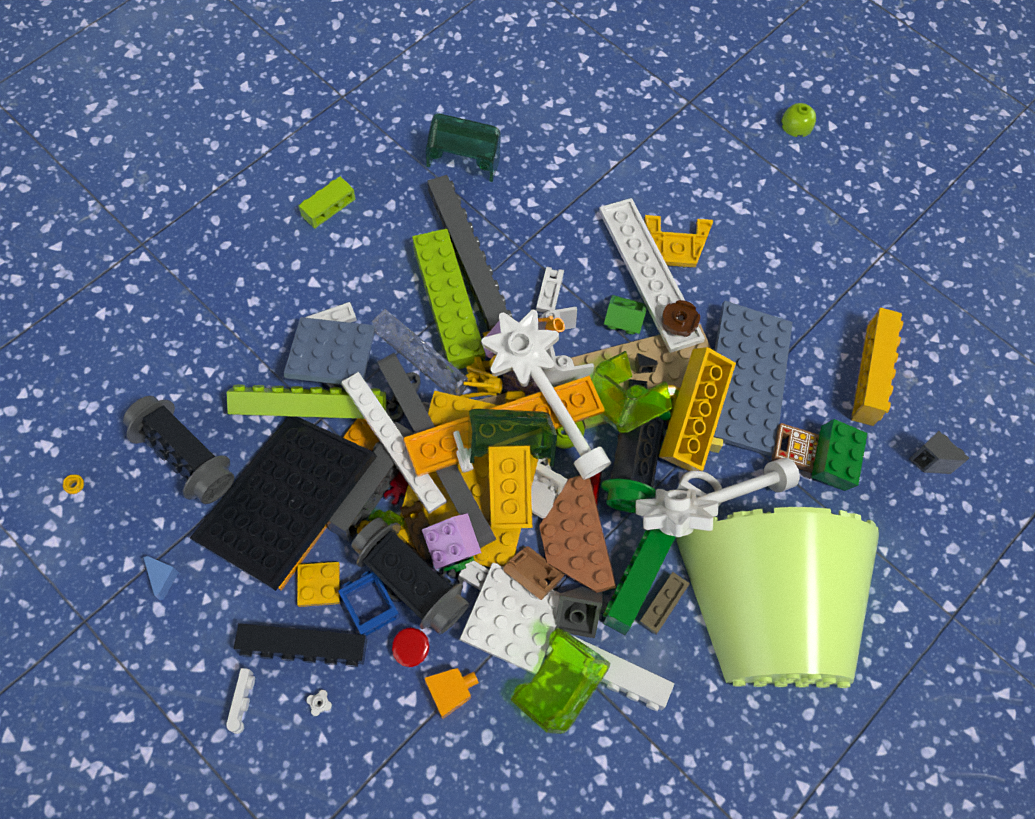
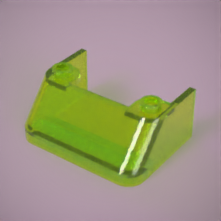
[591,351,672,433]

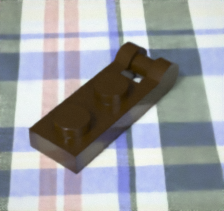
[400,500,431,559]

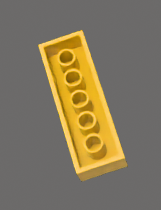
[851,307,903,426]
[659,347,736,471]

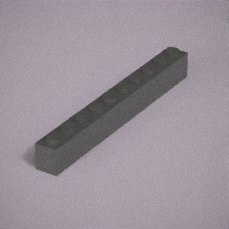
[427,175,513,331]

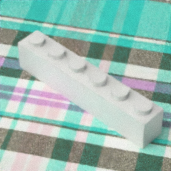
[546,628,675,711]

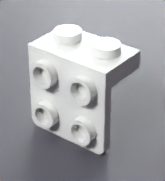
[531,463,568,518]

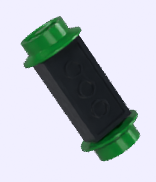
[601,388,671,513]

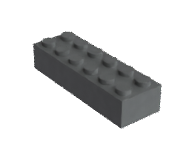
[327,421,416,543]

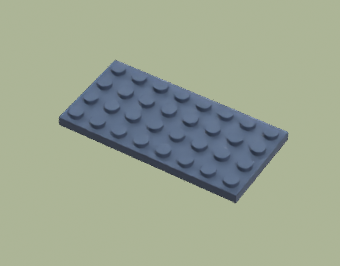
[714,301,793,456]

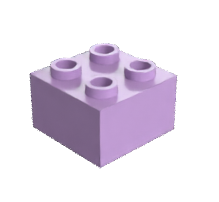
[422,513,481,569]

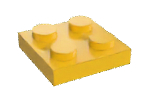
[297,562,340,607]

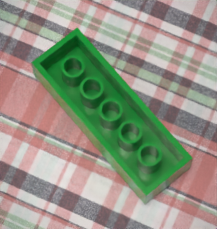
[603,528,676,635]

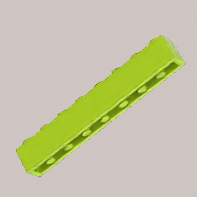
[227,384,386,419]

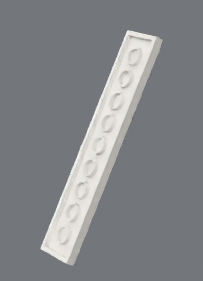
[599,198,705,353]

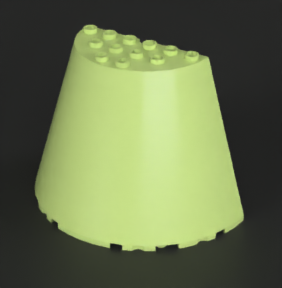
[676,507,879,688]

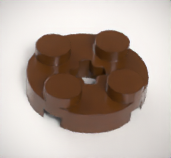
[662,300,700,337]

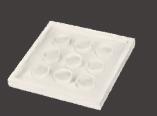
[459,563,561,675]

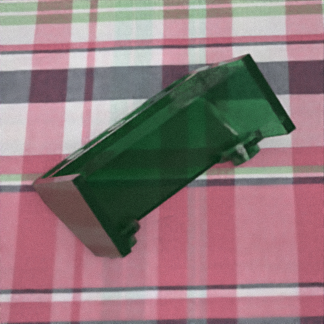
[426,113,501,182]
[468,409,557,466]

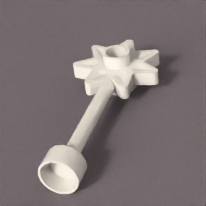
[482,310,611,480]
[636,458,800,537]

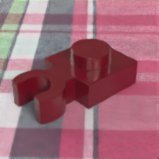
[383,472,408,506]

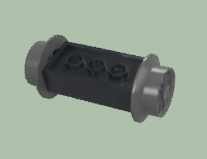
[123,396,235,504]
[351,518,469,635]

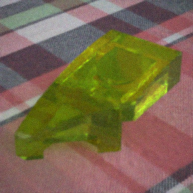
[368,509,405,527]

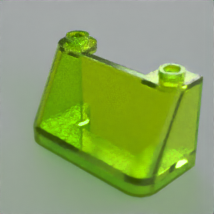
[510,628,610,734]

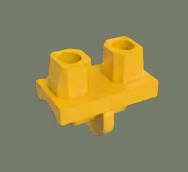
[464,357,491,392]

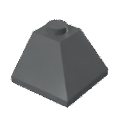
[554,586,602,638]

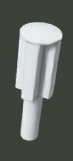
[453,431,474,472]

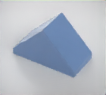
[143,556,179,600]

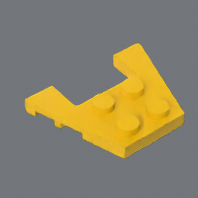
[644,215,713,267]

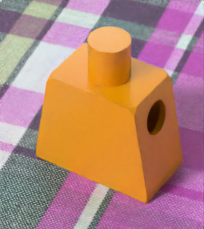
[424,668,479,719]

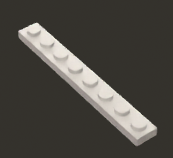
[342,372,446,513]

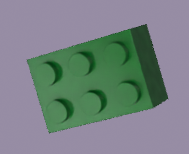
[811,419,867,491]

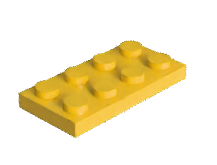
[488,445,533,529]

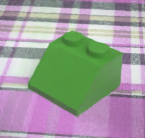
[604,295,647,334]

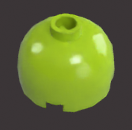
[781,103,816,137]

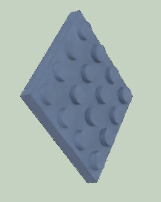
[284,317,375,384]

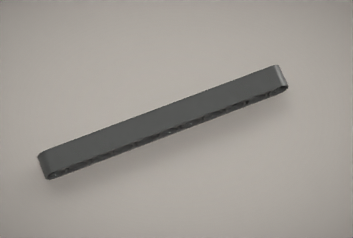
[377,353,497,548]

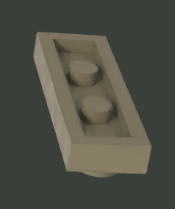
[639,572,690,635]

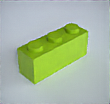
[298,176,356,229]

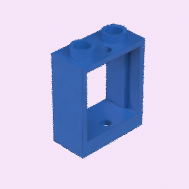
[338,571,400,637]

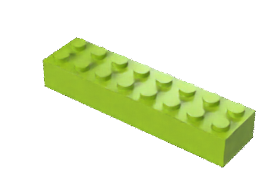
[412,229,485,372]

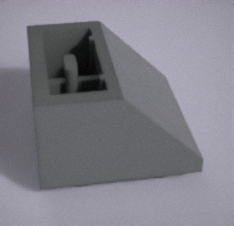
[909,431,969,474]

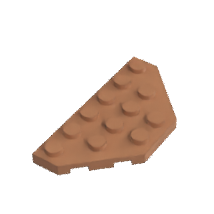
[539,475,617,593]

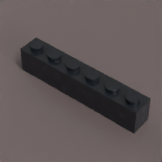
[233,623,368,667]

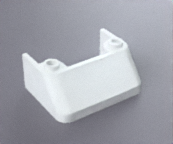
[533,307,594,391]

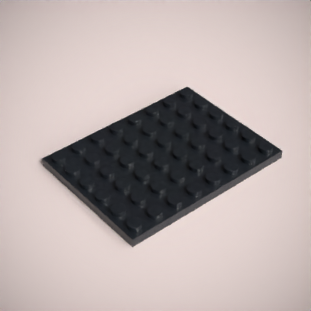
[190,416,377,591]

